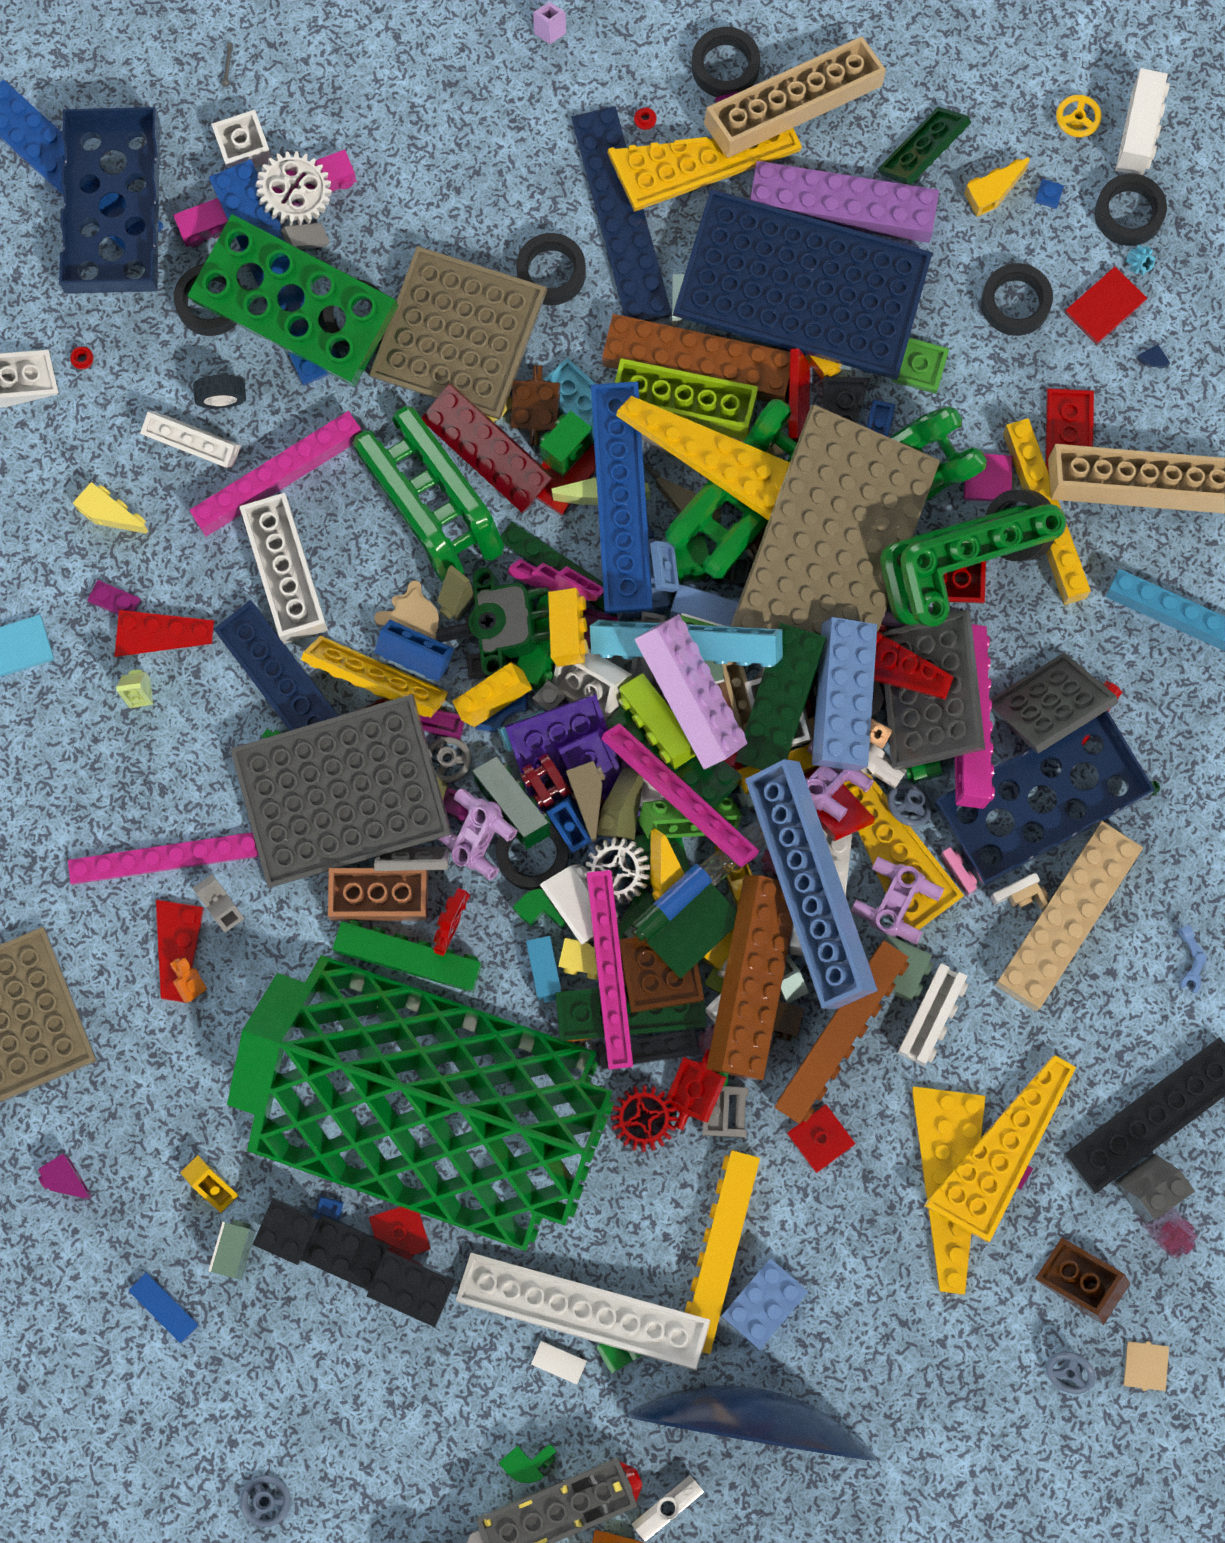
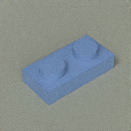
[650,541,680,592]

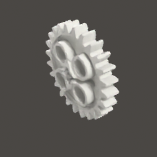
[256,151,332,226]

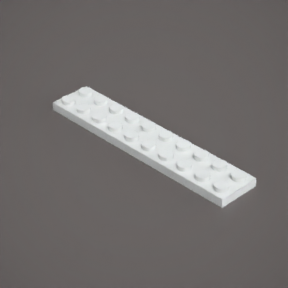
[456,1253,711,1371]

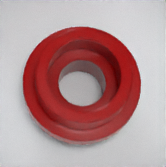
[634,107,657,130]
[70,347,94,370]

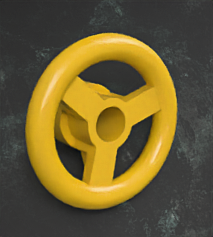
[1056,94,1102,137]

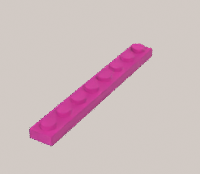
[601,723,759,867]
[68,832,259,885]
[586,870,633,1070]

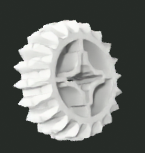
[585,838,650,904]

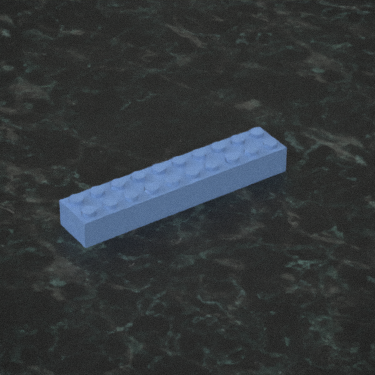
[745,759,878,1009]

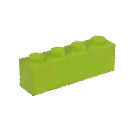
[618,673,696,769]

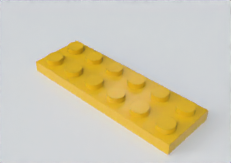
[301,635,449,718]

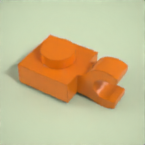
[170,958,207,1002]

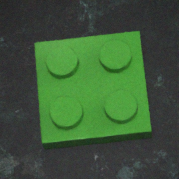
[892,338,949,394]

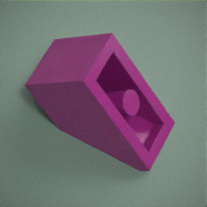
[37,1153,93,1200]

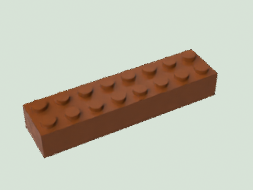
[602,314,790,402]
[706,875,793,1080]
[774,940,910,1124]

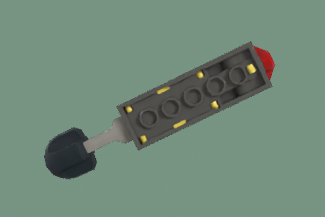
[420,1457,643,1543]

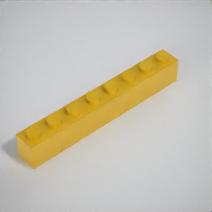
[1003,418,1091,605]
[684,1150,760,1354]

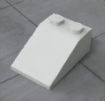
[0,350,58,408]

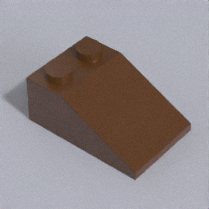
[1035,1238,1130,1325]

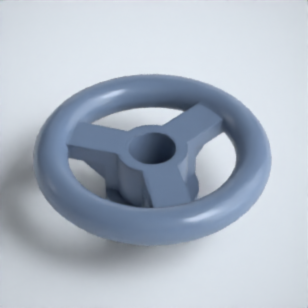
[887,783,932,827]
[1046,1351,1096,1394]
[240,1475,291,1527]

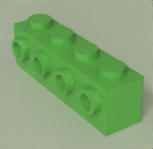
[638,797,742,839]

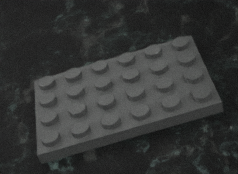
[881,610,985,770]

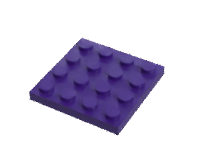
[504,693,622,814]

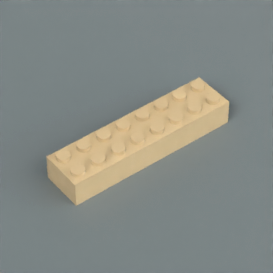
[704,36,886,158]
[1048,444,1225,513]
[995,821,1143,1012]

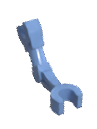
[1177,924,1207,993]

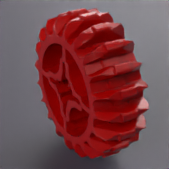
[611,1085,677,1152]

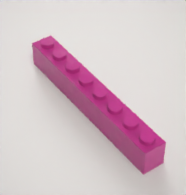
[173,149,357,247]
[189,411,362,537]
[955,624,995,809]

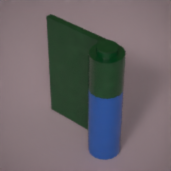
[631,864,737,979]

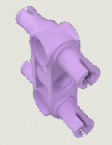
[806,740,874,822]
[438,788,517,880]
[851,857,944,945]

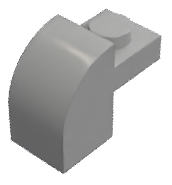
[192,874,245,933]

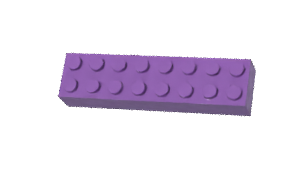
[750,161,939,243]

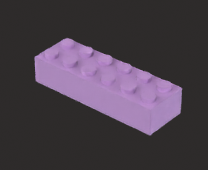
[634,614,747,769]

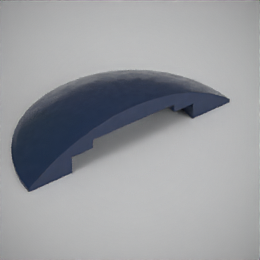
[627,1385,876,1461]

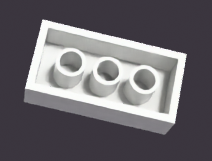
[1115,68,1170,175]

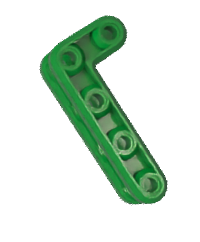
[665,399,797,579]
[352,406,505,583]
[889,406,987,502]
[880,504,1066,627]

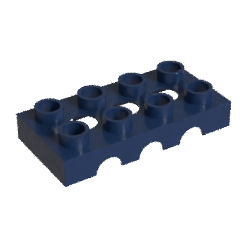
[59,107,160,294]
[934,710,1155,888]

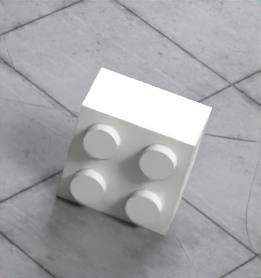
[212,110,272,169]

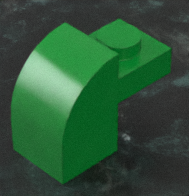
[512,889,567,929]
[499,1443,557,1483]

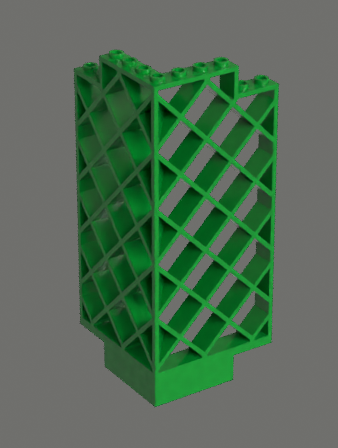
[227,955,614,1251]

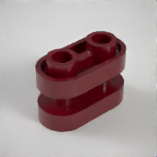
[520,753,572,809]

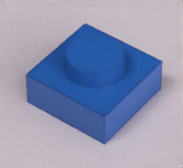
[1035,179,1064,209]

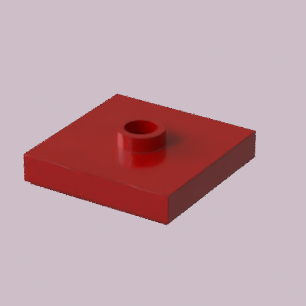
[786,1104,856,1173]
[369,1207,431,1255]

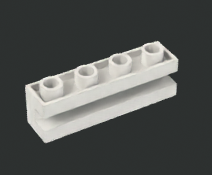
[140,411,241,468]
[897,963,969,1066]

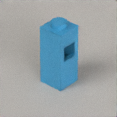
[526,936,561,1003]

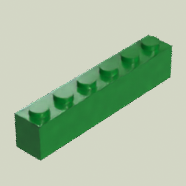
[332,920,482,993]

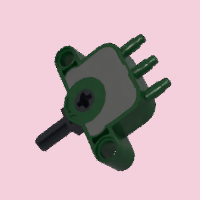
[436,567,550,677]

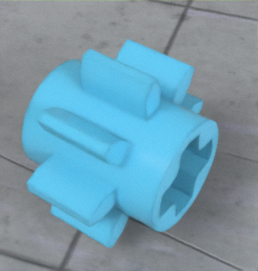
[1126,245,1156,275]

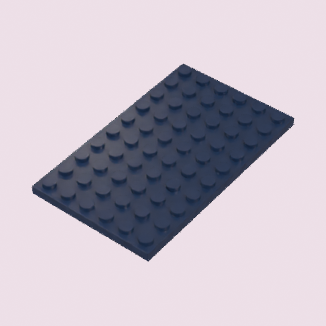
[673,189,933,380]

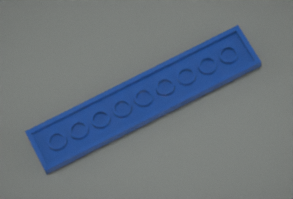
[0,79,164,252]
[209,159,342,386]
[591,382,653,614]

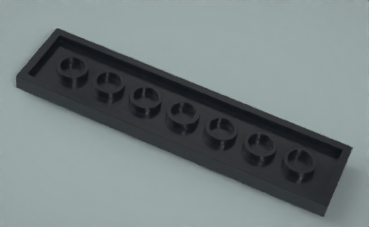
[1063,1037,1225,1194]

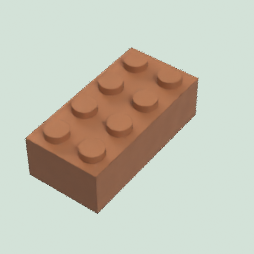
[328,868,428,921]

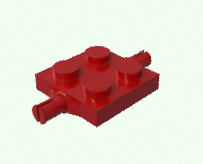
[433,888,470,956]
[666,1049,727,1130]

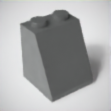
[1115,1154,1195,1223]

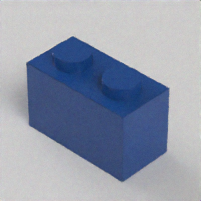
[547,794,592,853]

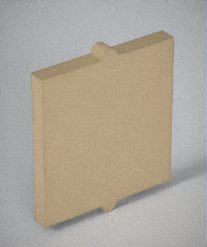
[1123,1341,1169,1391]

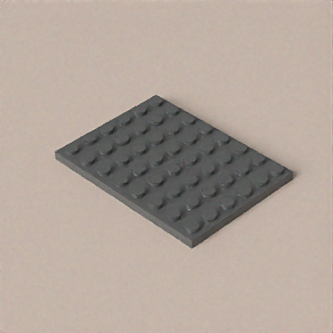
[230,694,452,888]

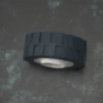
[193,374,246,409]

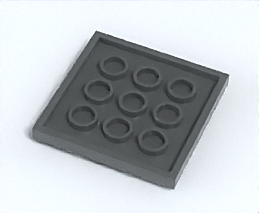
[991,652,1119,753]

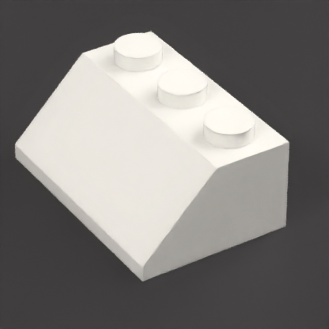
[552,649,632,721]
[540,864,621,945]

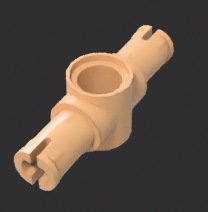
[870,718,892,749]

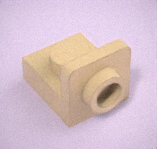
[1008,883,1049,909]

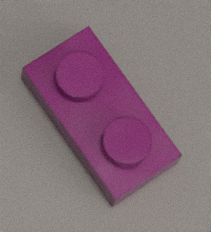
[87,580,141,615]

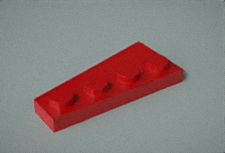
[114,610,215,657]
[874,631,954,700]
[156,900,205,1003]

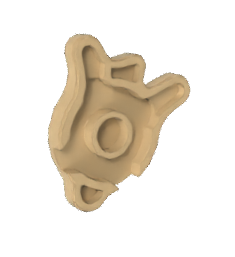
[374,581,439,641]

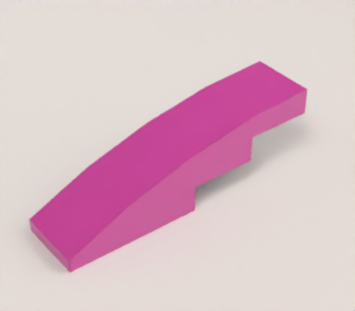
[507,559,604,601]

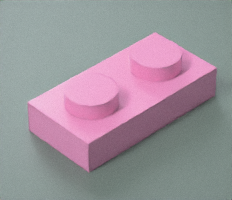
[940,847,977,897]

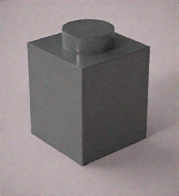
[533,680,568,711]

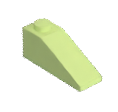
[116,670,153,708]

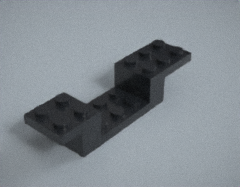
[252,1198,456,1327]

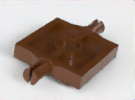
[511,365,561,446]

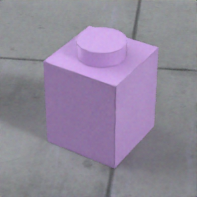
[533,2,566,44]

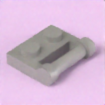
[702,1086,749,1138]

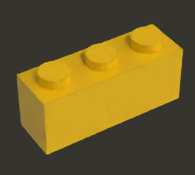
[548,588,588,667]
[452,662,532,727]

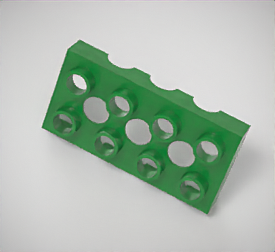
[187,214,399,387]

